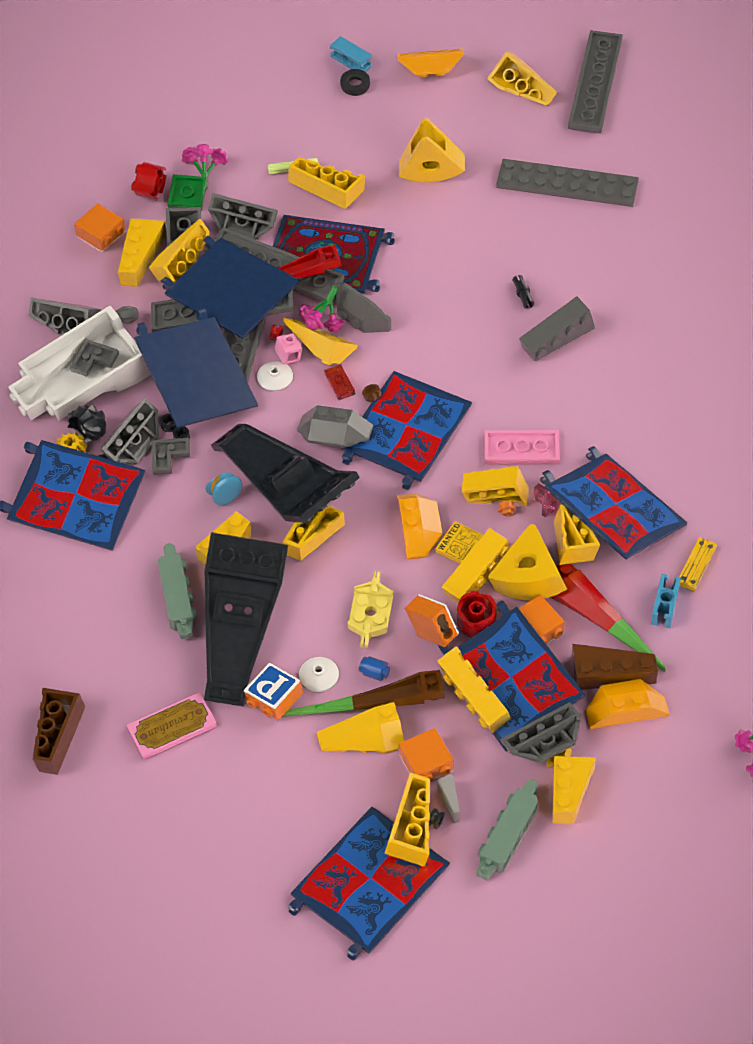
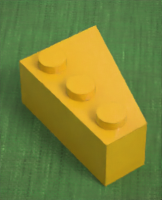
[552,756,596,824]

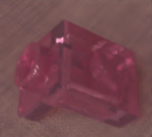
[533,483,557,517]

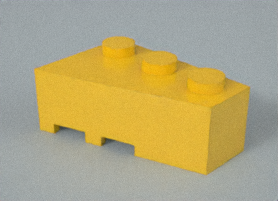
[462,466,529,506]
[283,505,345,561]
[554,505,600,565]
[195,511,252,565]

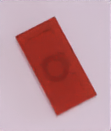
[324,364,355,400]

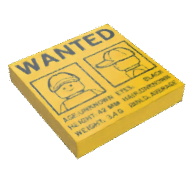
[435,521,483,564]

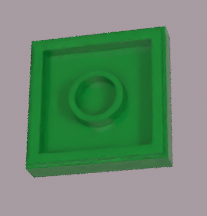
[167,174,207,211]

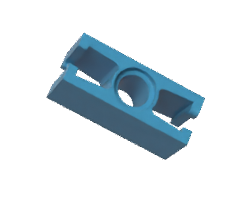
[330,36,372,72]
[651,574,681,628]

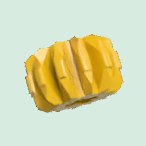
[56,431,87,453]

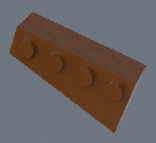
[571,643,658,690]
[33,688,86,775]

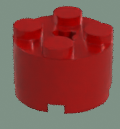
[131,162,167,201]
[457,591,497,638]

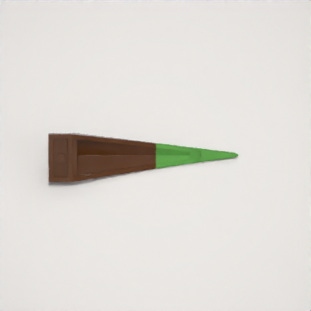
[283,670,444,716]

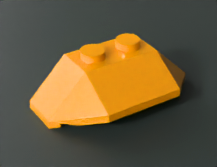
[397,48,464,77]
[397,493,442,560]
[585,679,669,729]

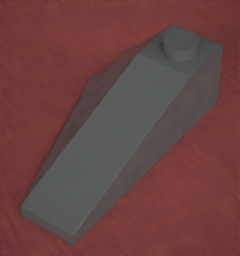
[166,207,201,247]
[29,298,101,335]

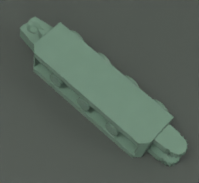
[158,543,197,639]
[476,779,538,881]

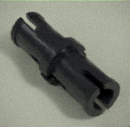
[512,275,534,309]

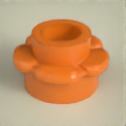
[498,501,516,516]

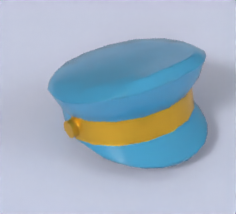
[205,472,242,506]

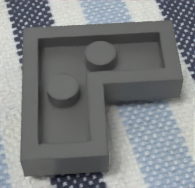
[70,339,119,377]
[152,438,190,475]

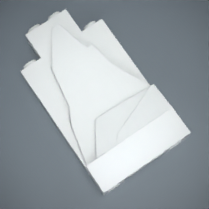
[8,306,151,421]

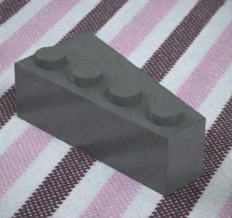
[519,296,595,361]

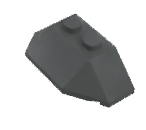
[208,193,278,240]
[336,282,392,333]
[100,398,159,464]
[297,405,373,447]
[500,702,581,763]

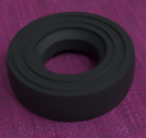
[340,69,370,96]

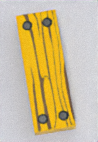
[679,537,717,592]

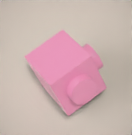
[274,333,302,365]

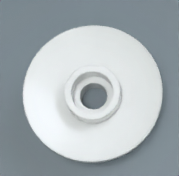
[257,361,293,391]
[299,657,339,692]

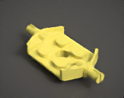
[348,571,393,648]

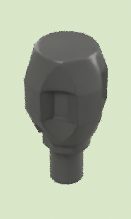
[115,306,139,323]

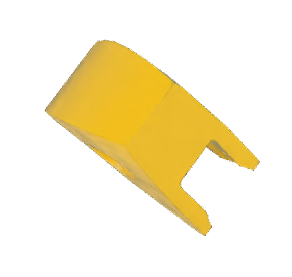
[399,118,465,182]
[488,524,567,601]

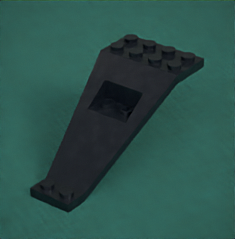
[211,424,360,523]
[204,532,288,707]

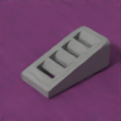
[438,774,459,823]

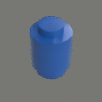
[359,656,390,681]

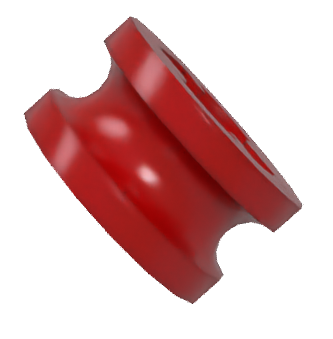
[269,324,283,340]

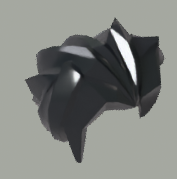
[67,404,106,443]

